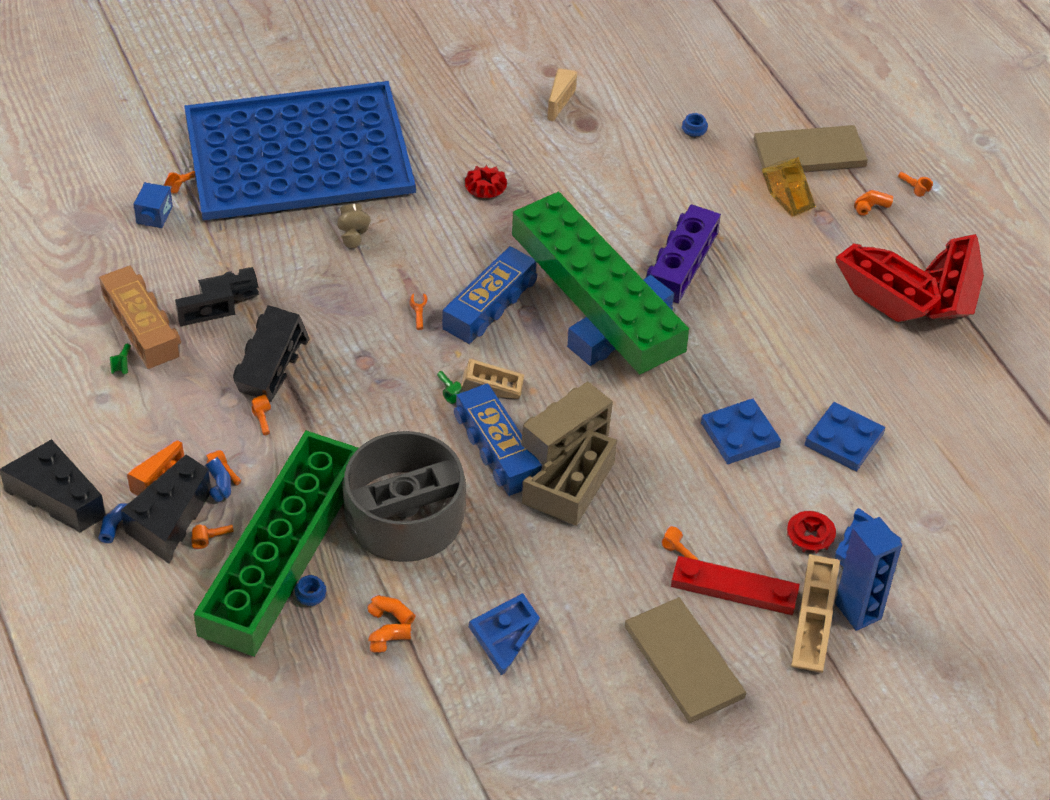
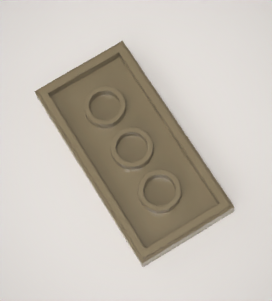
[753,125,868,175]
[625,597,746,723]

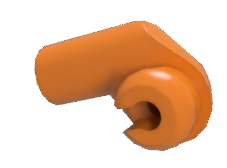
[367,595,416,624]
[368,623,411,652]

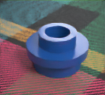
[682,113,708,137]
[295,575,327,606]

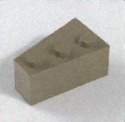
[521,381,613,464]
[522,429,617,526]

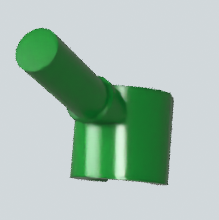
[110,343,131,374]
[437,371,461,404]

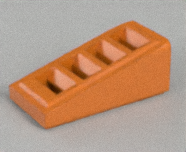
[127,440,184,496]

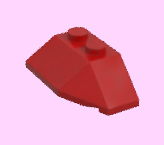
[924,234,984,319]
[835,243,941,322]

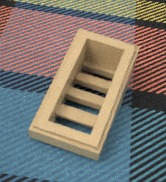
[547,68,577,121]
[460,358,524,399]

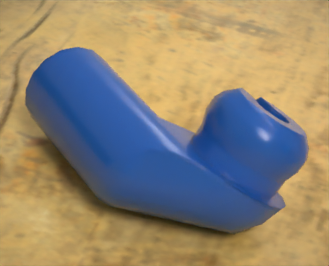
[205,457,231,502]
[98,503,128,543]

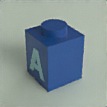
[133,182,173,228]

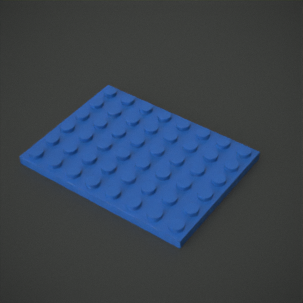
[184,81,416,220]

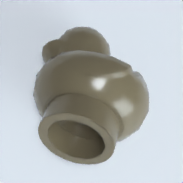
[337,203,371,249]

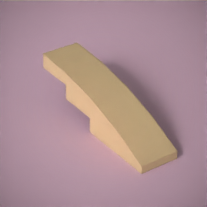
[791,554,840,673]

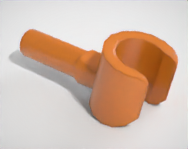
[163,171,196,193]
[898,172,933,197]
[409,293,427,330]
[252,394,271,435]
[206,450,241,485]
[191,524,234,549]
[662,526,699,560]

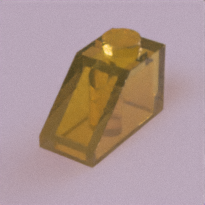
[761,157,816,216]

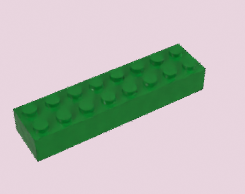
[512,191,689,375]
[193,430,358,657]

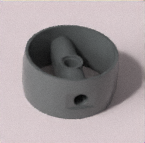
[343,431,466,562]

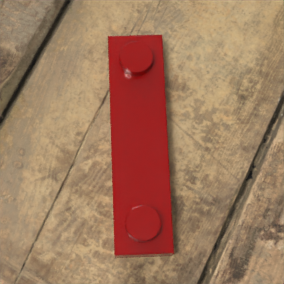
[671,556,800,616]

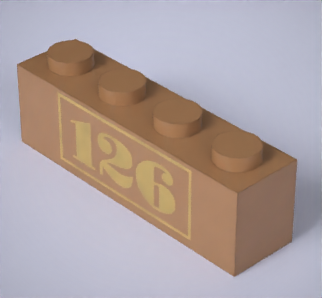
[99,265,181,369]

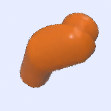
[854,190,893,216]

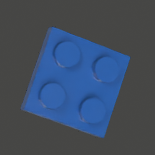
[701,398,781,464]
[805,402,885,472]

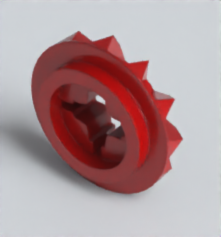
[465,164,507,198]
[787,511,836,554]

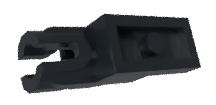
[175,267,259,327]

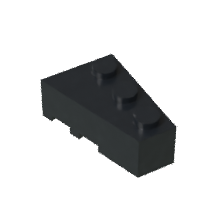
[233,305,310,402]
[0,439,106,533]
[121,454,211,564]

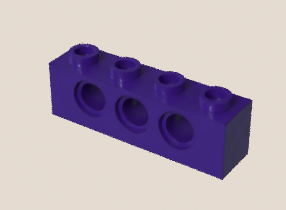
[646,204,721,304]

